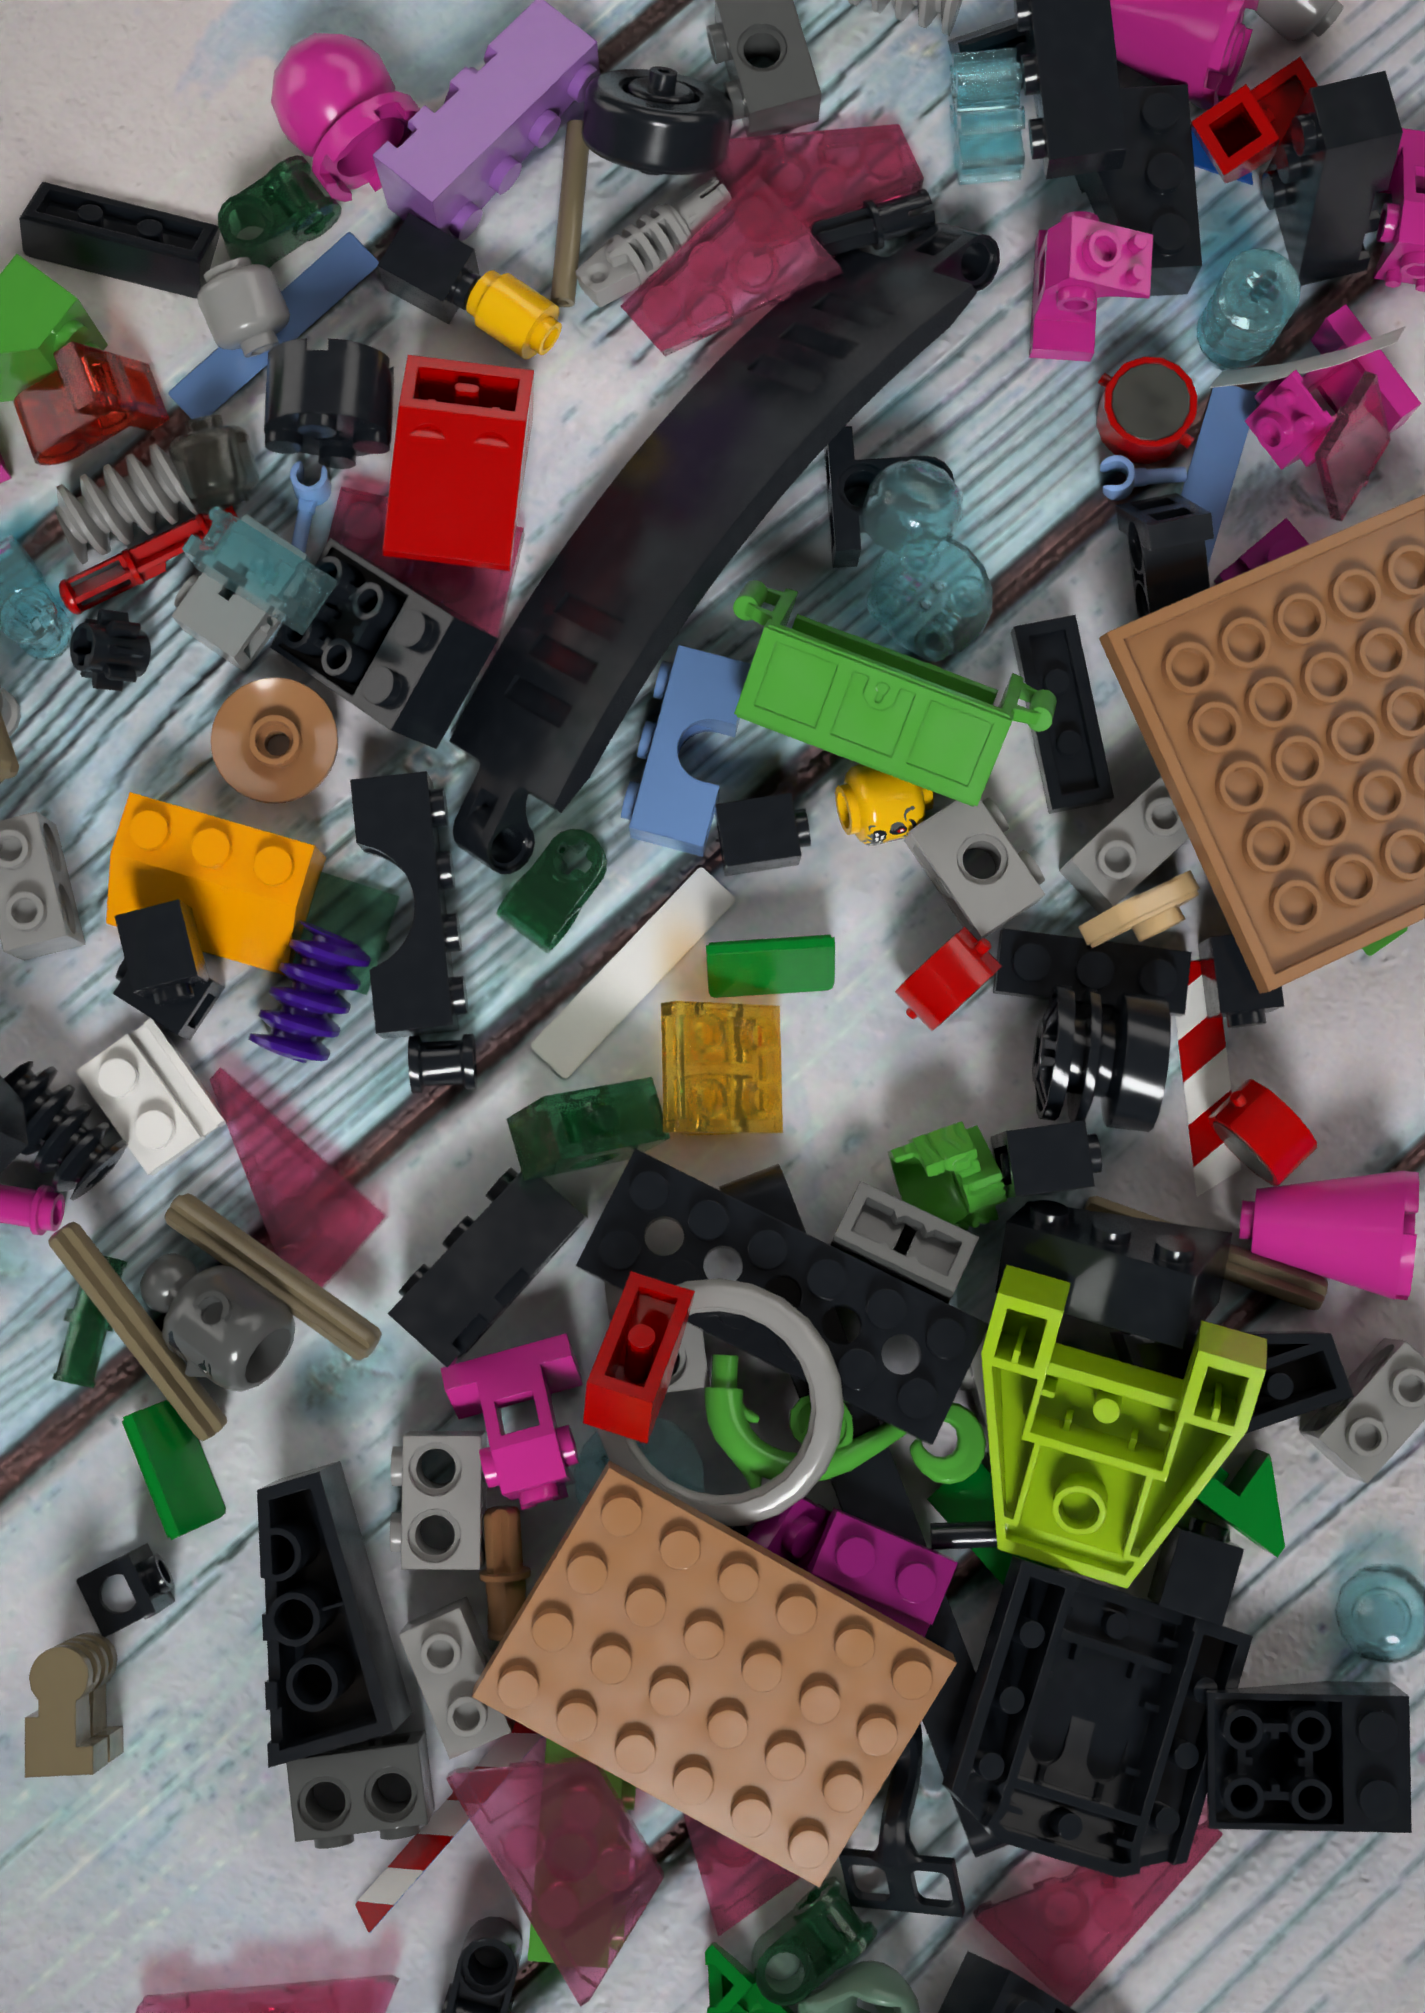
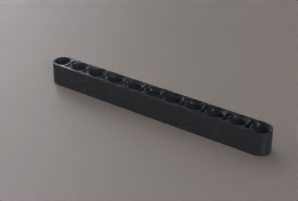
[719,1164,1008,1858]

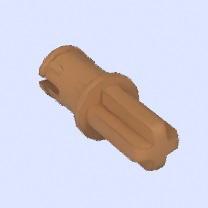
[479,1505,531,1641]

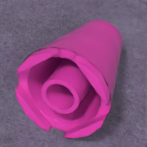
[1110,0,1259,111]
[1239,1170,1419,1300]

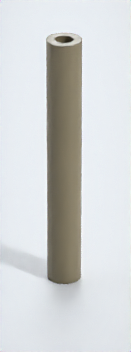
[550,120,589,307]

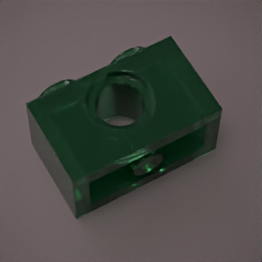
[506,1077,670,1181]

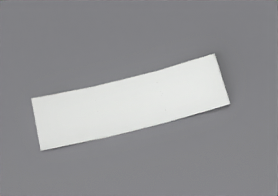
[1210,326,1406,388]

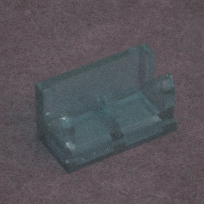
[182,507,337,635]

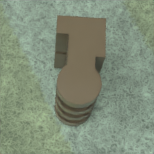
[25,1632,124,1778]

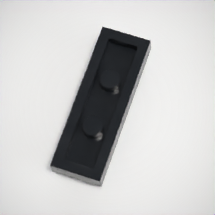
[1011,615,1114,814]
[993,928,1192,1017]

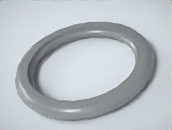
[597,1278,844,1527]

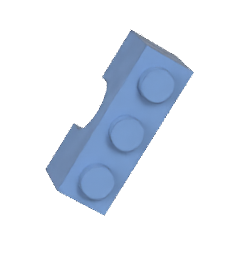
[621,645,751,857]

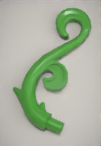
[704,1354,986,1490]

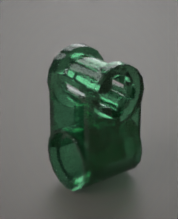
[218,155,342,268]
[496,829,608,953]
[751,1876,878,2006]

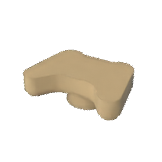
[1078,870,1200,948]

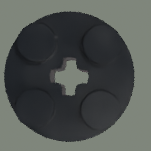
[264,338,394,469]

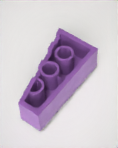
[373,0,600,241]

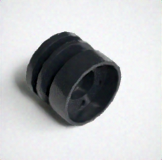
[1032,984,1171,1132]

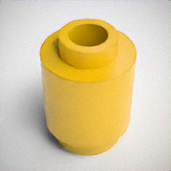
[466,270,562,360]

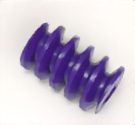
[248,920,371,1063]

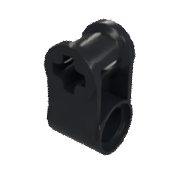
[442,1916,523,2013]

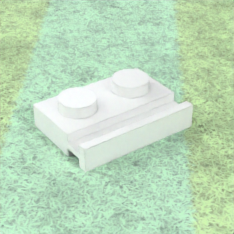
[75,1018,229,1175]

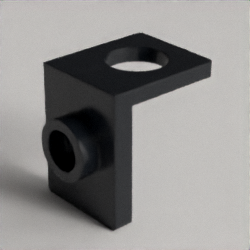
[76,1543,175,1637]

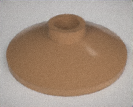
[211,677,339,804]

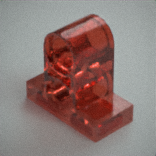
[13,341,170,466]

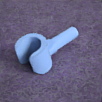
[1100,455,1187,501]
[290,461,331,553]

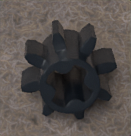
[70,609,151,691]

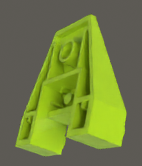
[981,1264,1267,1589]

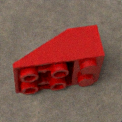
[383,355,534,571]

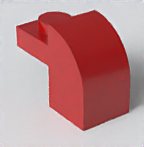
[1191,56,1318,183]

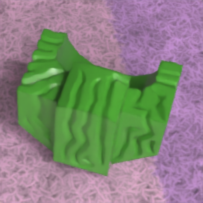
[888,1121,1007,1231]

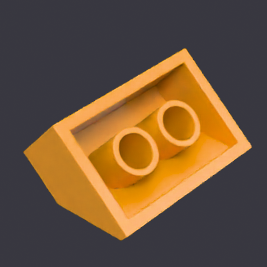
[106,792,326,976]

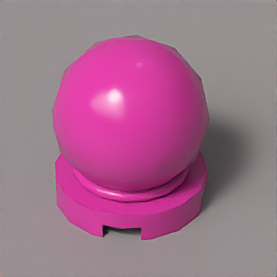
[271,33,420,202]

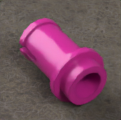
[0,1184,65,1236]

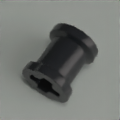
[408,1034,477,1093]

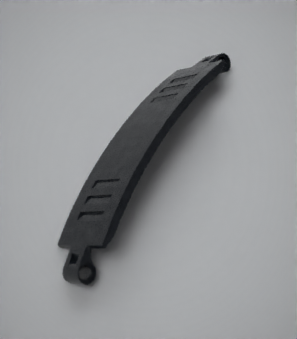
[449,223,1000,874]

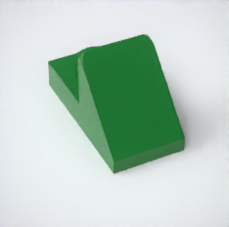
[1195,1449,1285,1558]

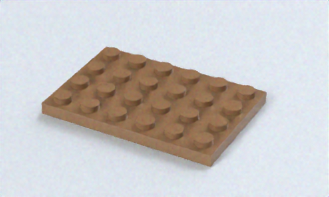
[472,1460,957,1888]

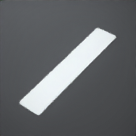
[531,867,735,1079]

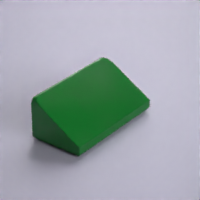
[706,934,835,998]
[122,1400,226,1540]

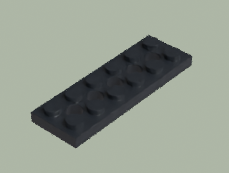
[576,1149,989,1445]

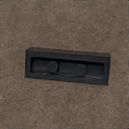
[19,182,220,298]

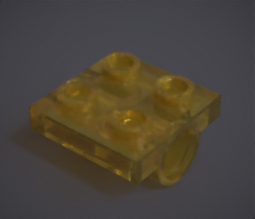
[661,1001,783,1135]

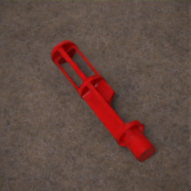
[58,505,240,615]

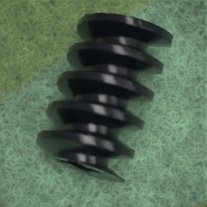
[4,1061,128,1200]

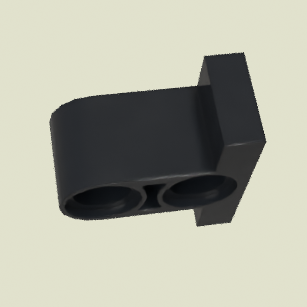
[824,426,955,568]
[1116,493,1214,618]

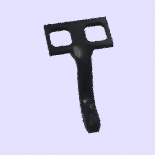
[839,1724,965,1918]

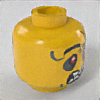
[835,764,934,846]

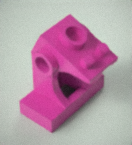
[1373,128,1425,292]
[1029,211,1153,362]
[1245,304,1421,470]
[440,1333,583,1510]

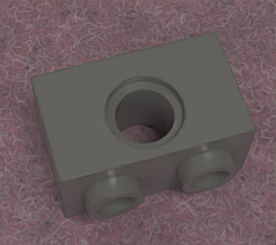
[706,0,821,141]

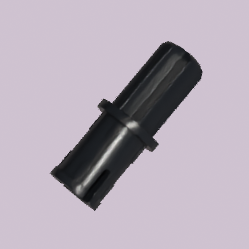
[810,189,935,259]

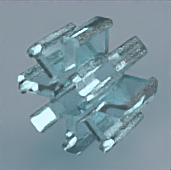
[949,47,1025,185]

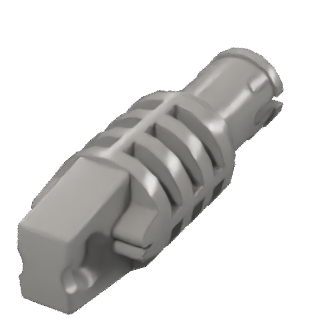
[575,177,735,307]

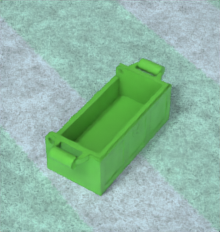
[733,580,1057,807]

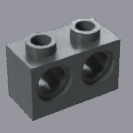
[831,1181,979,1304]
[286,1730,435,1849]

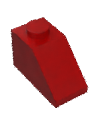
[583,1271,695,1444]

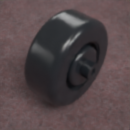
[581,66,734,175]

